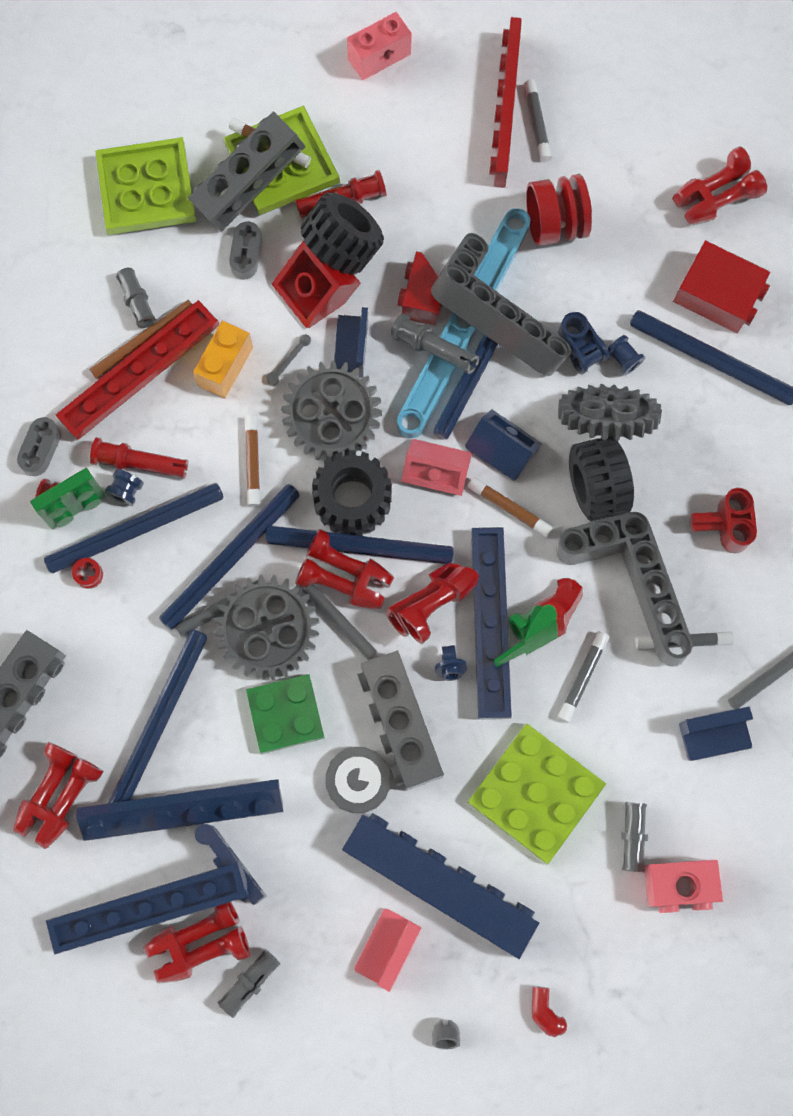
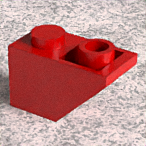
[397,251,442,326]

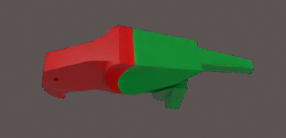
[494,578,583,667]

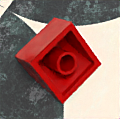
[271,240,361,328]

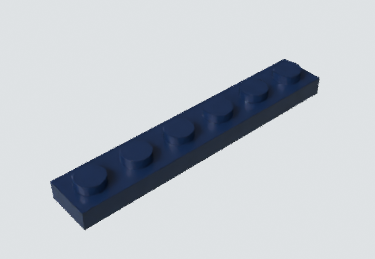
[471,527,512,720]
[76,779,284,841]
[46,861,251,955]

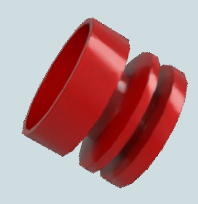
[526,174,592,246]

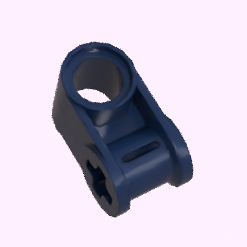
[557,312,610,375]

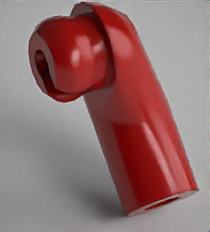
[531,987,567,1037]

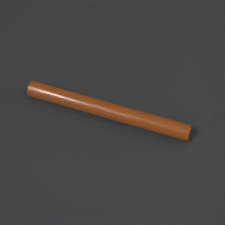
[89,300,192,379]

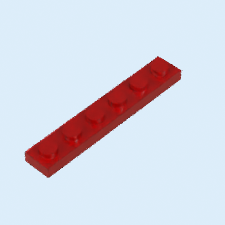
[489,17,522,188]
[55,300,219,441]

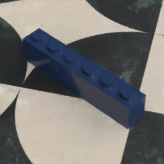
[342,813,540,960]

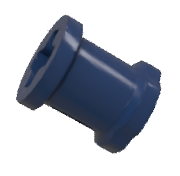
[608,335,646,376]

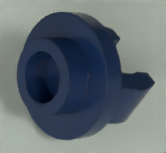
[434,645,467,681]

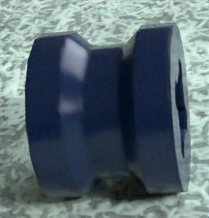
[104,469,144,506]

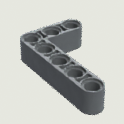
[431,233,571,376]
[556,512,693,667]

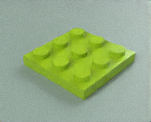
[223,105,340,216]
[95,137,197,235]
[467,723,607,865]

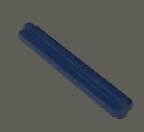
[434,334,498,440]

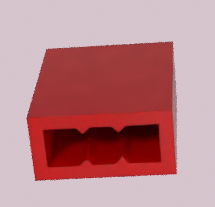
[673,240,771,334]

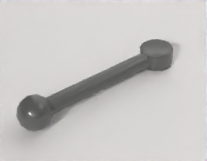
[266,334,311,386]

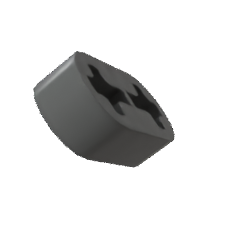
[229,221,262,280]
[17,417,61,476]

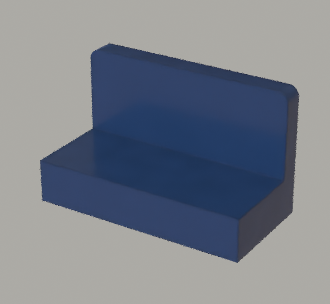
[334,307,368,378]
[465,409,543,481]
[679,706,753,761]

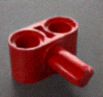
[689,487,757,553]

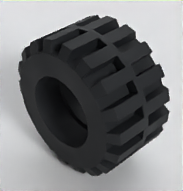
[300,192,384,275]
[569,437,634,522]
[312,450,392,536]

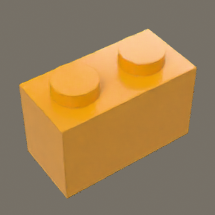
[193,320,253,399]

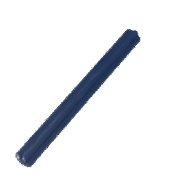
[630,310,793,405]
[44,483,224,573]
[159,484,300,630]
[266,526,454,564]
[108,629,207,803]

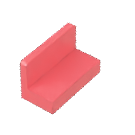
[401,439,472,496]
[354,908,422,992]

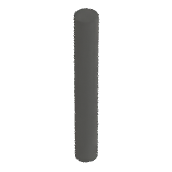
[175,580,258,637]
[303,584,378,660]
[728,652,793,709]

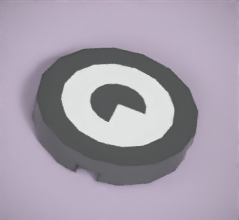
[326,747,391,813]

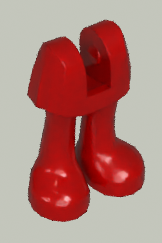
[672,146,767,225]
[295,529,394,610]
[386,562,479,644]
[13,742,104,849]
[143,902,251,983]

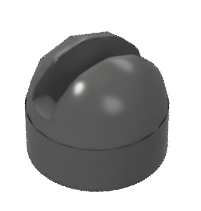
[432,1020,460,1050]

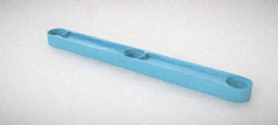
[397,208,530,439]

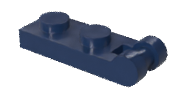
[195,824,267,905]

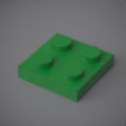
[29,467,106,529]
[246,674,325,754]

